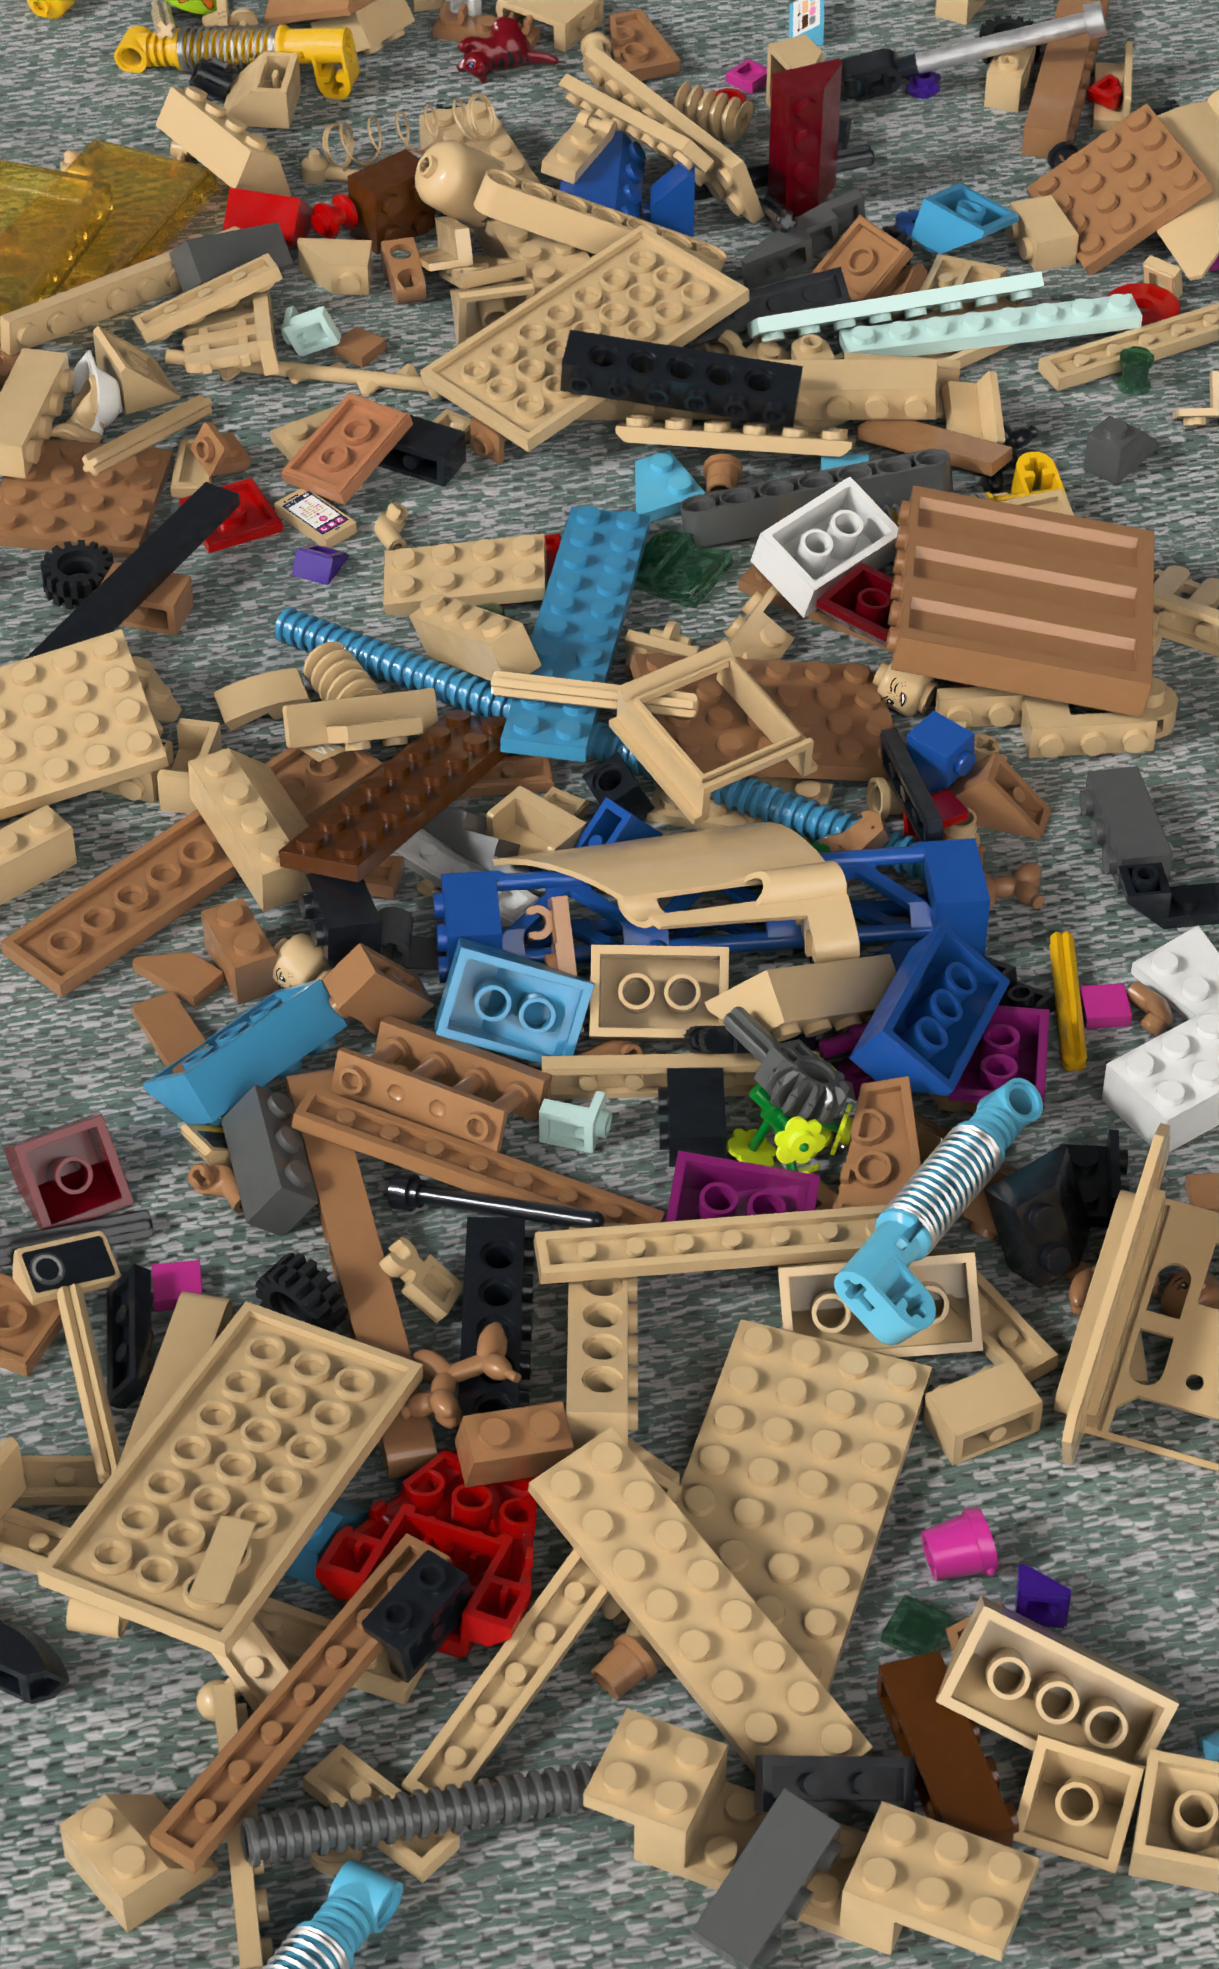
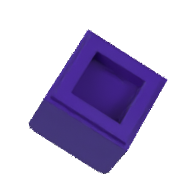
[292,544,349,585]
[1015,1564,1071,1628]

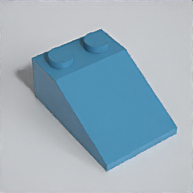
[434,937,594,1064]

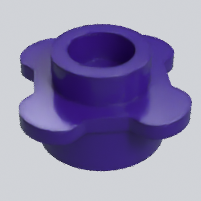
[905,71,941,99]

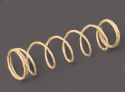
[322,93,496,168]

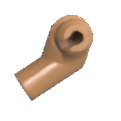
[1127,981,1174,1037]
[188,1163,243,1213]

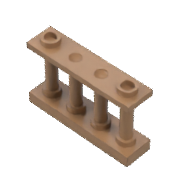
[330,1015,552,1152]

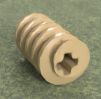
[673,82,753,143]
[303,641,384,701]

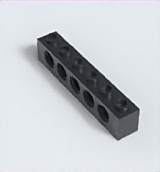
[560,330,803,428]
[456,1217,535,1454]

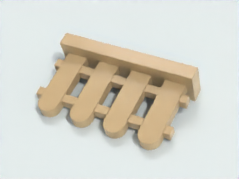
[181,290,280,376]
[1153,566,1219,657]

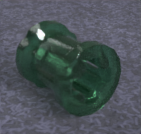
[1117,346,1154,396]

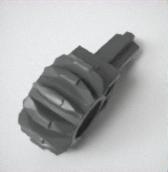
[723,1006,850,1125]

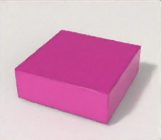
[725,59,767,94]
[1079,983,1132,1029]
[151,1260,203,1312]

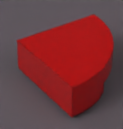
[1087,73,1122,111]

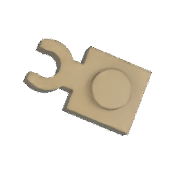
[379,1236,464,1323]

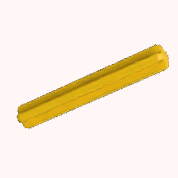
[1049,931,1087,1071]

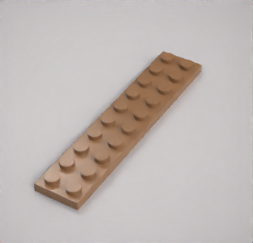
[0,748,383,998]

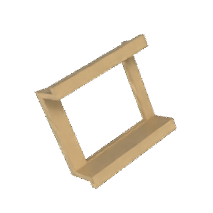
[609,640,818,825]

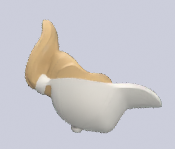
[50,350,123,443]

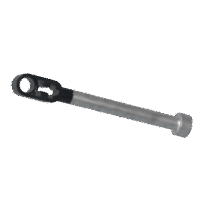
[840,1,1107,101]

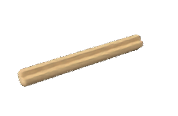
[151,0,175,40]
[82,395,213,476]
[491,670,699,719]
[56,1284,121,1485]

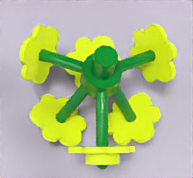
[726,1057,854,1173]

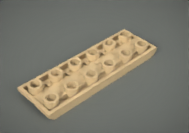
[616,414,856,457]

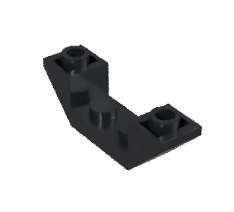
[1117,862,1219,929]

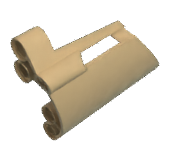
[1157,90,1219,281]
[492,822,860,963]

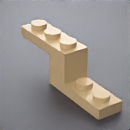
[935,686,1158,758]

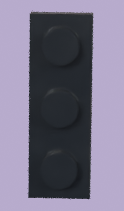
[107,1263,154,1409]
[755,1755,915,1812]

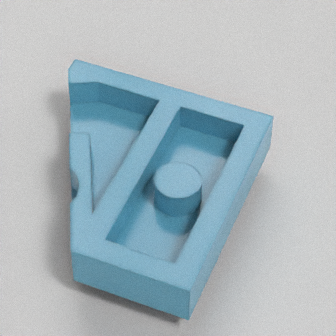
[635,450,705,522]

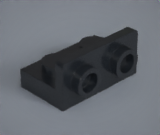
[1059,1129,1130,1227]
[362,1550,472,1684]

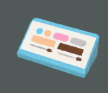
[789,0,824,46]

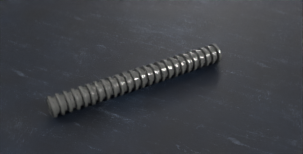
[241,1759,601,1868]

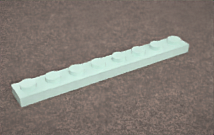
[746,271,1044,343]
[839,294,1142,357]

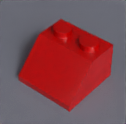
[222,188,313,250]

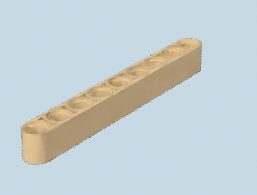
[66,1291,233,1639]

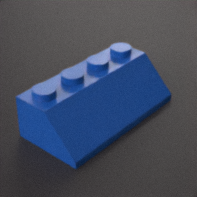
[560,127,646,219]
[849,922,1010,1096]

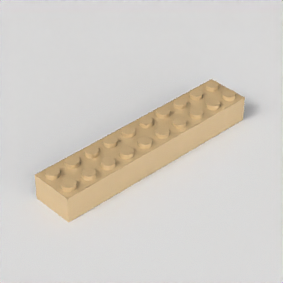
[419,102,590,295]

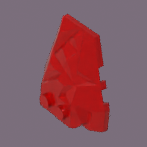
[315,1450,537,1658]

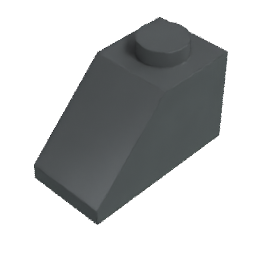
[1084,416,1160,485]

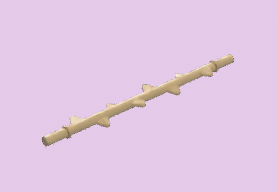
[165,349,442,399]

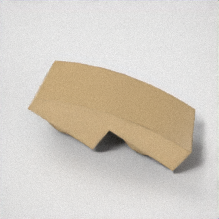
[213,668,311,731]

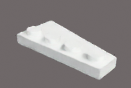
[1131,925,1219,1020]

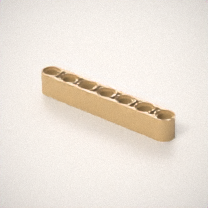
[473,168,727,272]

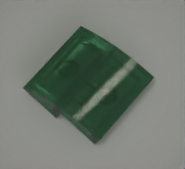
[634,530,734,608]

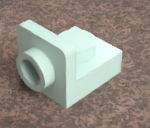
[281,306,341,356]
[539,1091,612,1153]

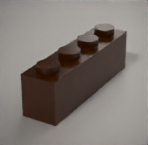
[876,1650,1019,1848]

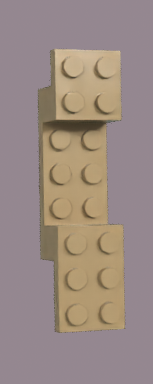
[583,1708,1040,1962]

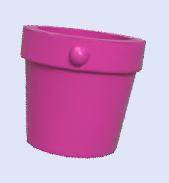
[920,1506,999,1582]

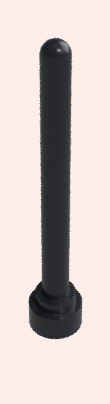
[388,1171,605,1228]

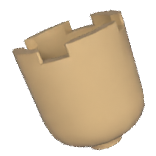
[415,140,505,228]

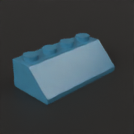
[142,979,347,1126]

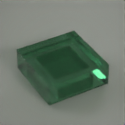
[881,1595,952,1657]

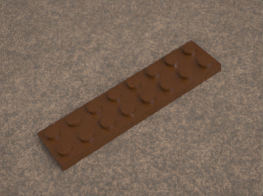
[279,710,509,883]

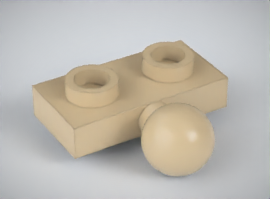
[196,1616,293,1722]

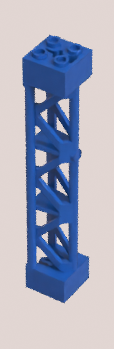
[433,838,990,984]

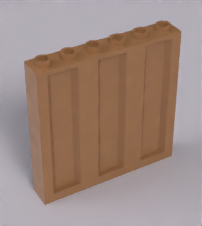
[885,485,1154,717]

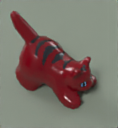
[457,16,559,85]

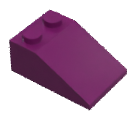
[949,1005,1050,1108]
[666,1151,820,1222]

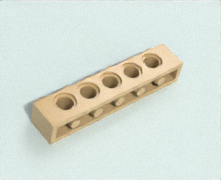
[566,1223,638,1451]

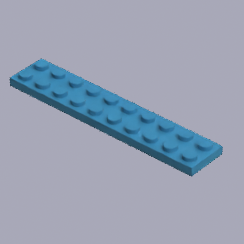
[500,506,650,762]

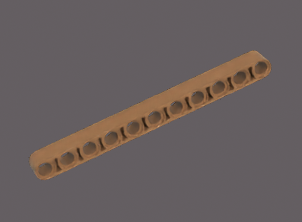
[285,1068,437,1479]

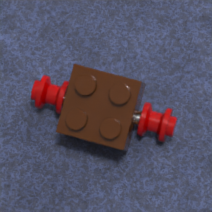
[311,149,435,255]

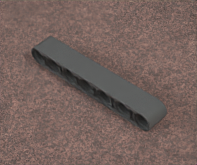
[680,449,954,547]

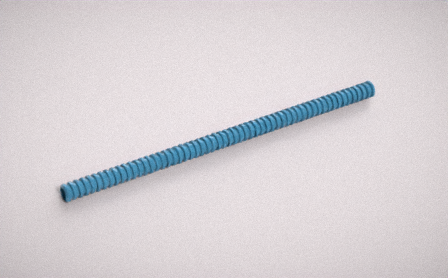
[275,607,926,883]

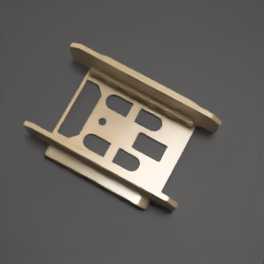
[1054,1123,1219,1472]

